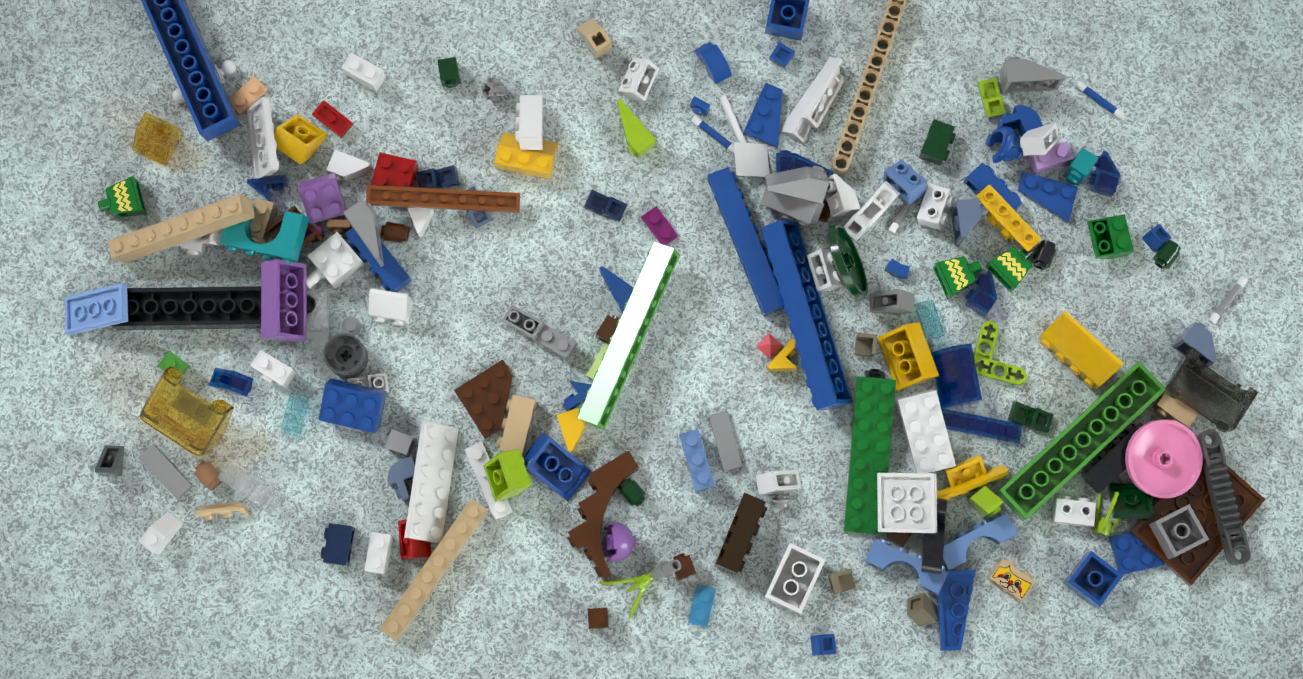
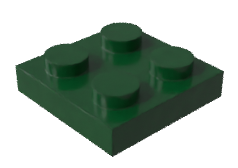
[1108,483,1154,519]

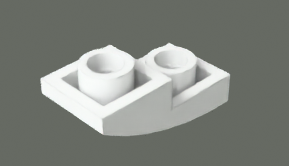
[347,373,389,393]

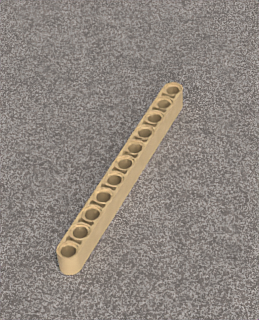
[831,0,907,176]

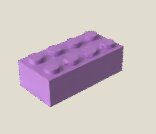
[261,259,307,343]

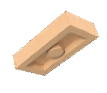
[230,76,268,116]

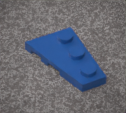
[743,82,783,148]

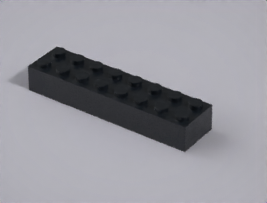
[112,286,261,330]

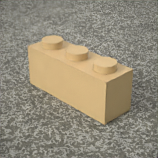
[497,395,537,457]

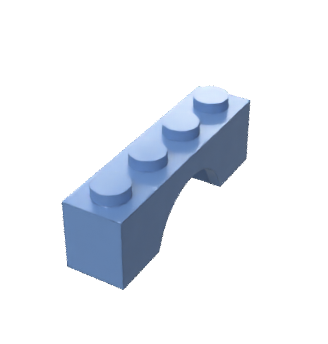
[943,512,1018,571]
[865,539,948,596]

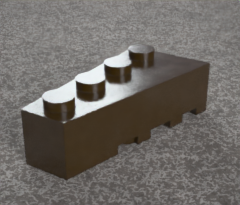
[714,493,768,575]

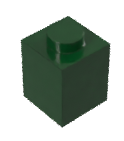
[437,57,461,88]

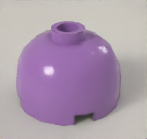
[603,522,636,562]

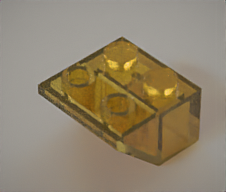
[132,112,184,166]

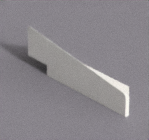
[779,57,844,144]

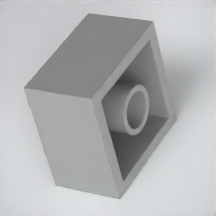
[1149,504,1209,559]

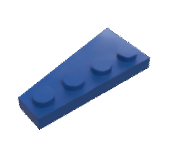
[937,570,976,651]

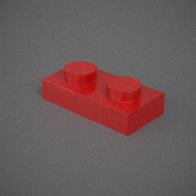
[312,100,353,139]

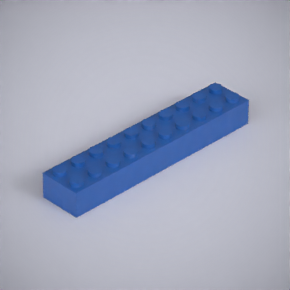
[141,0,241,142]
[762,220,853,410]

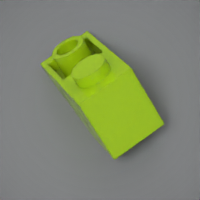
[967,486,1003,518]

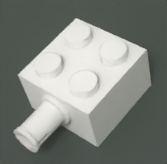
[306,232,364,289]

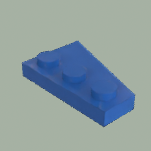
[1017,172,1078,224]

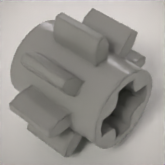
[482,78,505,101]

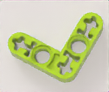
[971,321,1027,386]

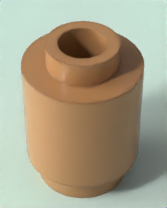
[194,461,223,490]

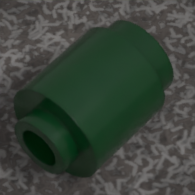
[1153,240,1181,269]
[618,477,646,507]

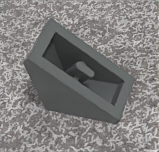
[95,445,124,476]

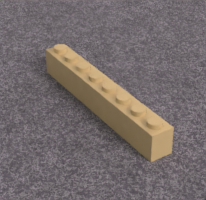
[109,194,255,263]
[379,498,489,641]

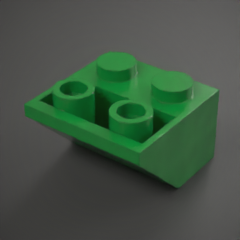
[1087,214,1134,259]

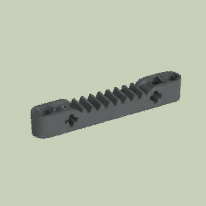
[1197,429,1251,565]

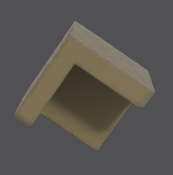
[854,333,878,357]
[828,568,856,595]
[907,593,937,627]

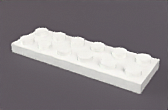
[404,421,459,544]

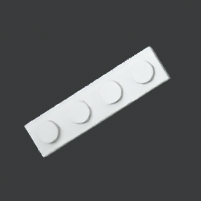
[464,442,513,520]

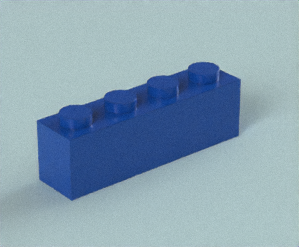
[345,227,412,293]

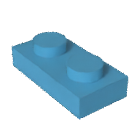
[688,584,716,627]

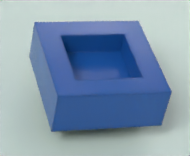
[769,42,795,69]
[690,96,711,116]

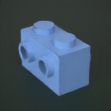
[884,159,927,205]

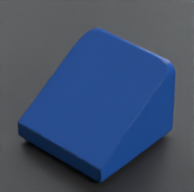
[1142,224,1171,252]
[810,634,836,656]

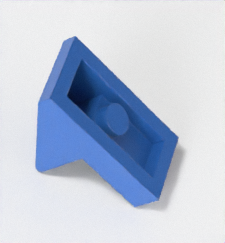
[562,381,592,412]

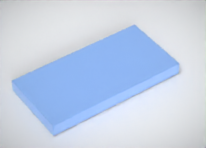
[65,283,128,335]

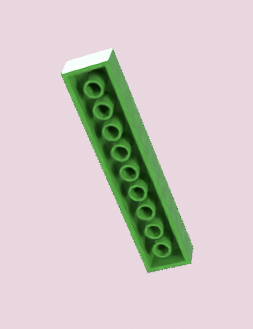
[995,361,1166,521]

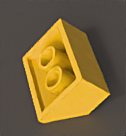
[494,132,559,179]
[878,322,939,391]

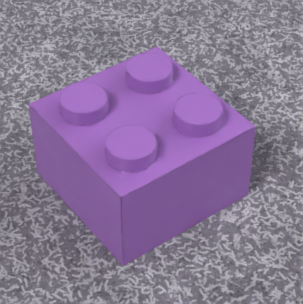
[298,172,347,224]

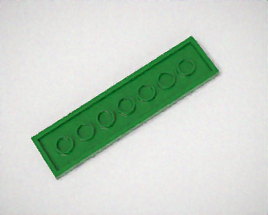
[844,376,896,535]

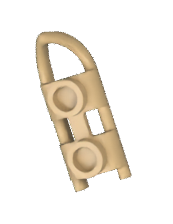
[195,502,249,520]

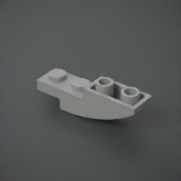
[502,305,578,360]

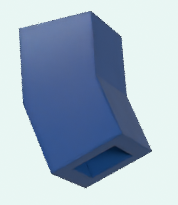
[884,259,910,280]

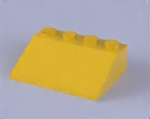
[1038,311,1124,390]

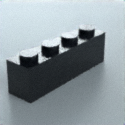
[1081,422,1143,493]

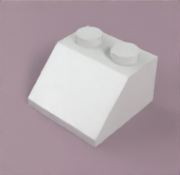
[368,289,413,326]

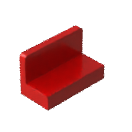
[398,519,431,560]

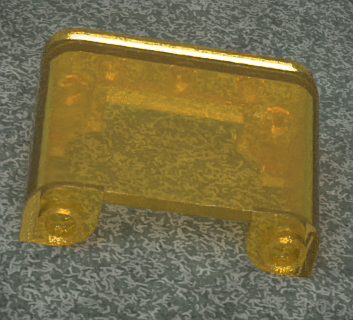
[140,366,234,456]

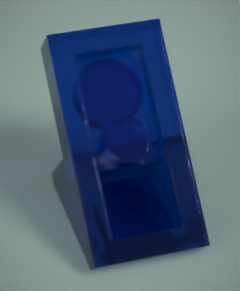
[247,175,289,202]

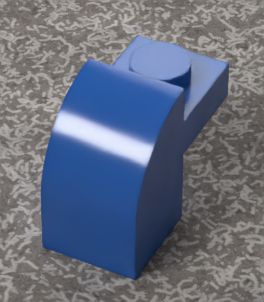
[694,42,732,84]
[997,105,1043,137]

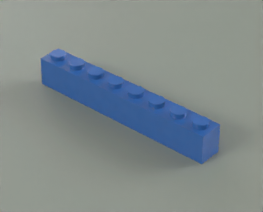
[707,167,785,317]

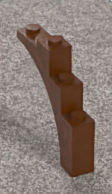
[567,451,639,580]

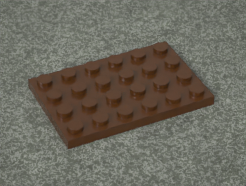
[1130,458,1266,586]

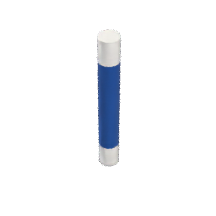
[1075,81,1125,120]
[691,115,735,155]

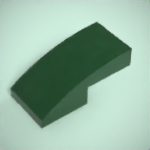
[1008,401,1054,433]

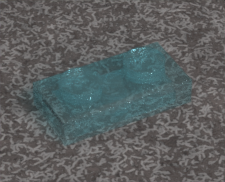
[914,300,945,341]

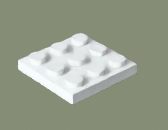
[877,473,937,533]

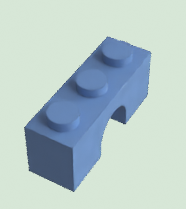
[679,429,715,493]

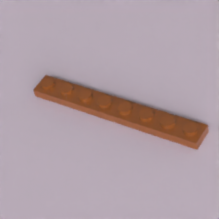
[366,185,520,213]

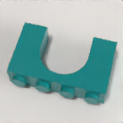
[220,205,309,264]

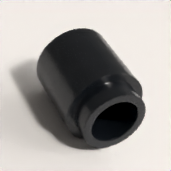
[1032,240,1056,270]

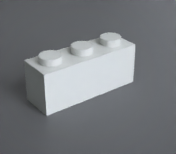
[515,95,544,150]

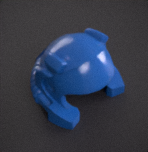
[985,126,1023,163]

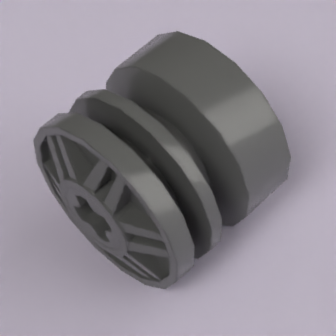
[323,333,368,379]

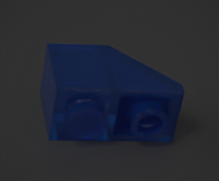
[1088,151,1120,197]
[965,270,998,317]

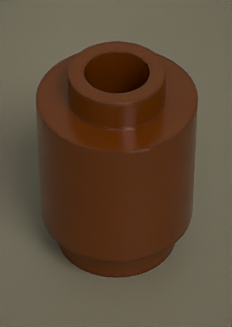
[381,222,410,243]

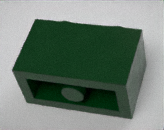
[919,119,956,166]

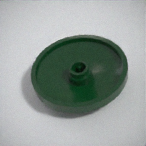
[828,223,868,298]

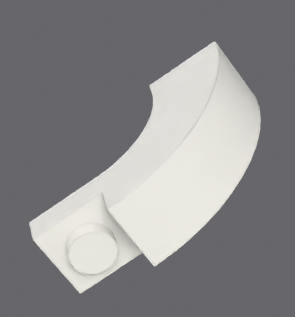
[844,181,900,241]

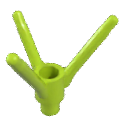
[601,572,653,618]

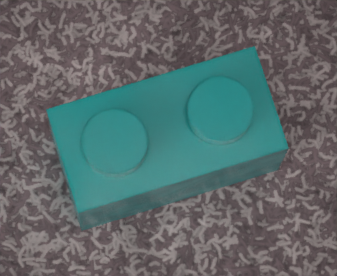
[1063,148,1098,186]

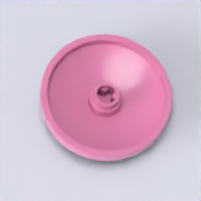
[1125,420,1203,498]

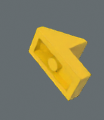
[766,338,797,372]

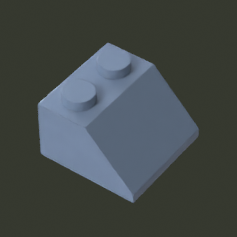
[951,198,984,246]
[1172,322,1217,370]

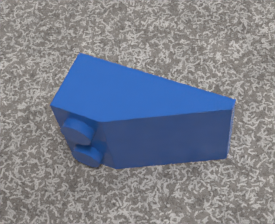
[524,433,591,501]

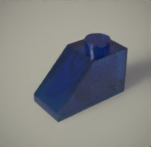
[209,368,254,397]

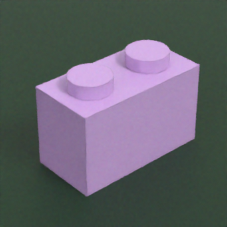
[1027,141,1074,175]

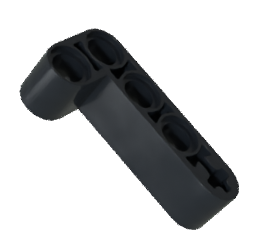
[921,499,947,574]

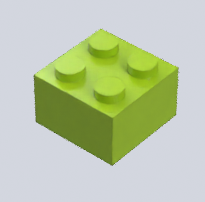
[483,449,531,502]

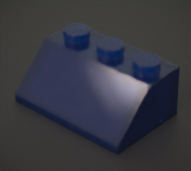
[931,343,982,409]

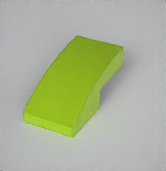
[977,78,1006,118]

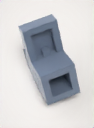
[387,456,415,502]

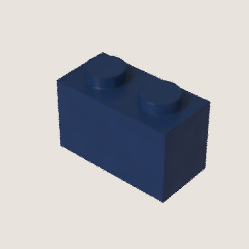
[321,523,355,566]

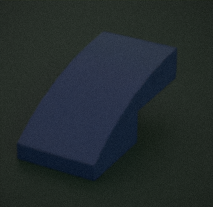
[416,165,459,189]
[583,190,628,222]

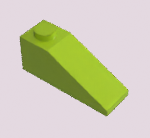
[617,98,656,158]

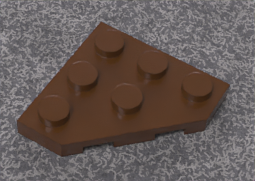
[454,360,513,439]

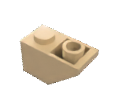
[576,19,612,59]

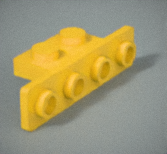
[976,185,1041,252]
[937,455,1009,501]

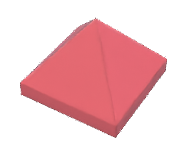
[756,333,783,360]

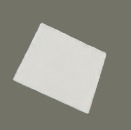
[733,142,770,177]

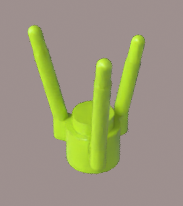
[1094,492,1121,536]

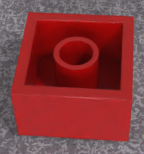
[371,152,419,187]

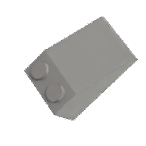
[1000,57,1065,93]
[765,166,829,204]
[343,199,384,267]

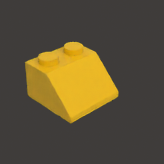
[274,114,328,165]

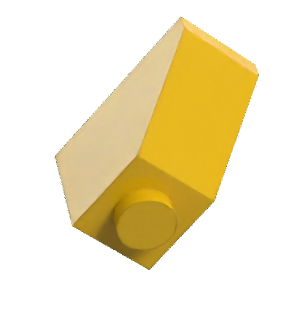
[557,408,585,454]

